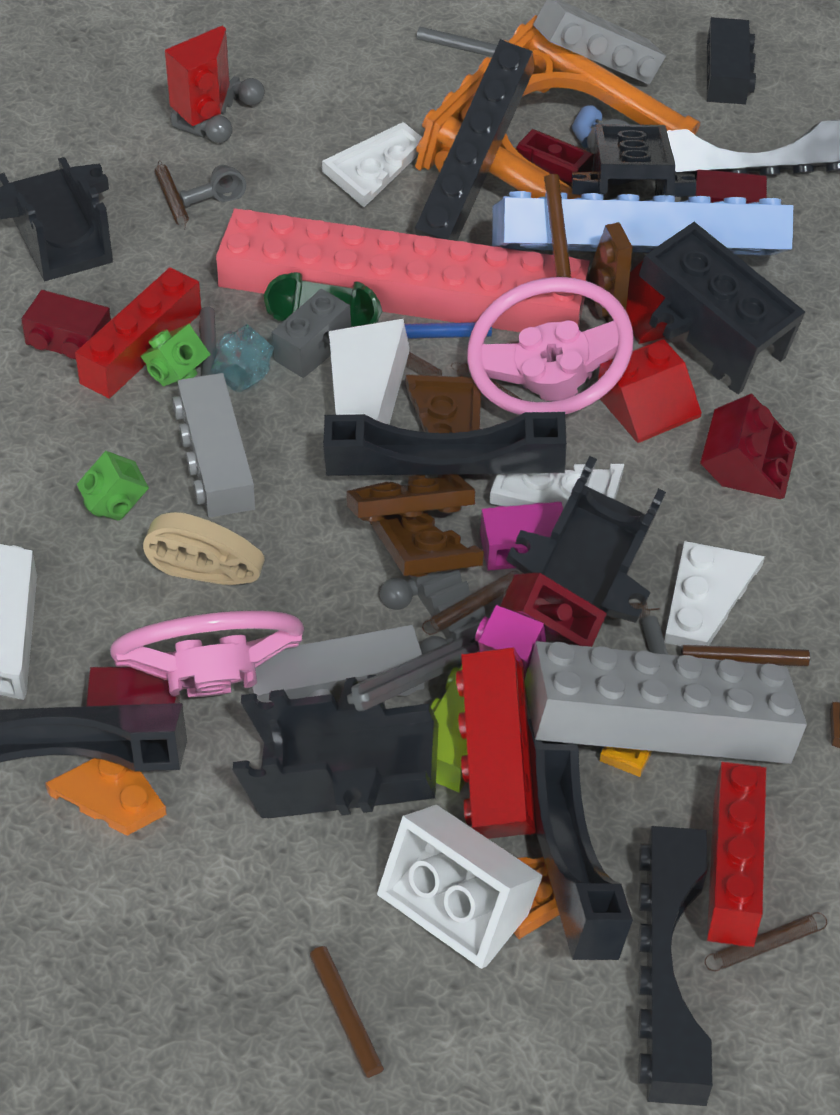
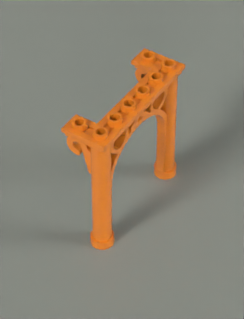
[415,15,701,199]

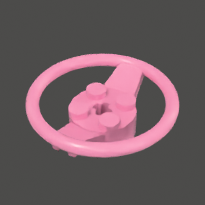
[467,277,634,415]
[110,611,304,697]

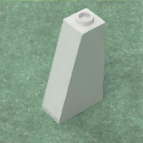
[329,319,410,424]
[0,544,37,700]

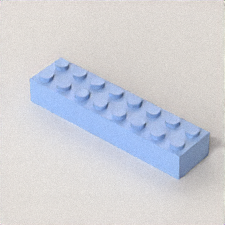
[492,191,793,255]

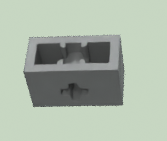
[272,288,351,378]

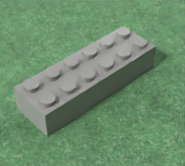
[524,641,807,764]

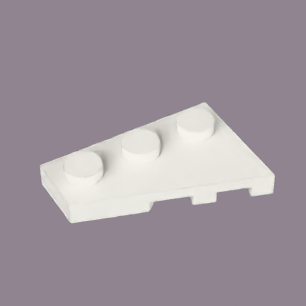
[322,122,422,207]
[490,464,624,509]
[664,541,765,646]

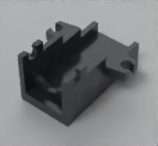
[571,124,696,197]
[0,157,113,282]
[638,221,806,394]
[506,456,666,633]
[232,674,439,818]

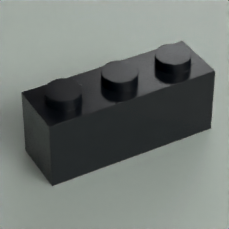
[707,17,756,105]

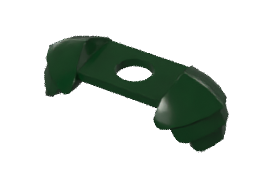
[263,272,383,327]

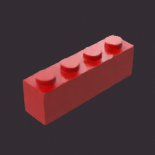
[75,267,201,399]
[456,647,536,839]
[707,761,766,947]

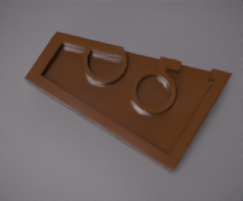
[588,222,633,323]
[405,375,481,433]
[346,474,475,522]
[370,511,484,577]

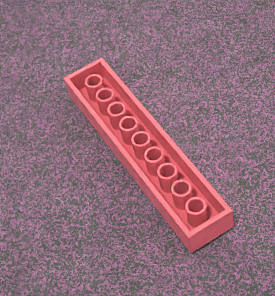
[216,208,590,332]

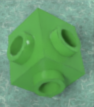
[141,324,211,386]
[77,451,149,521]

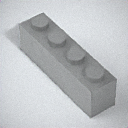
[533,0,666,85]
[172,373,255,518]
[249,625,424,703]

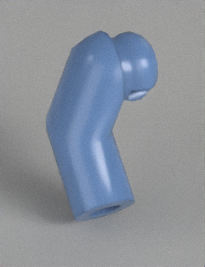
[572,105,602,148]

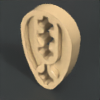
[143,512,265,585]

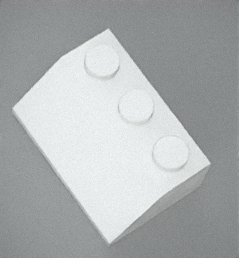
[377,804,543,969]

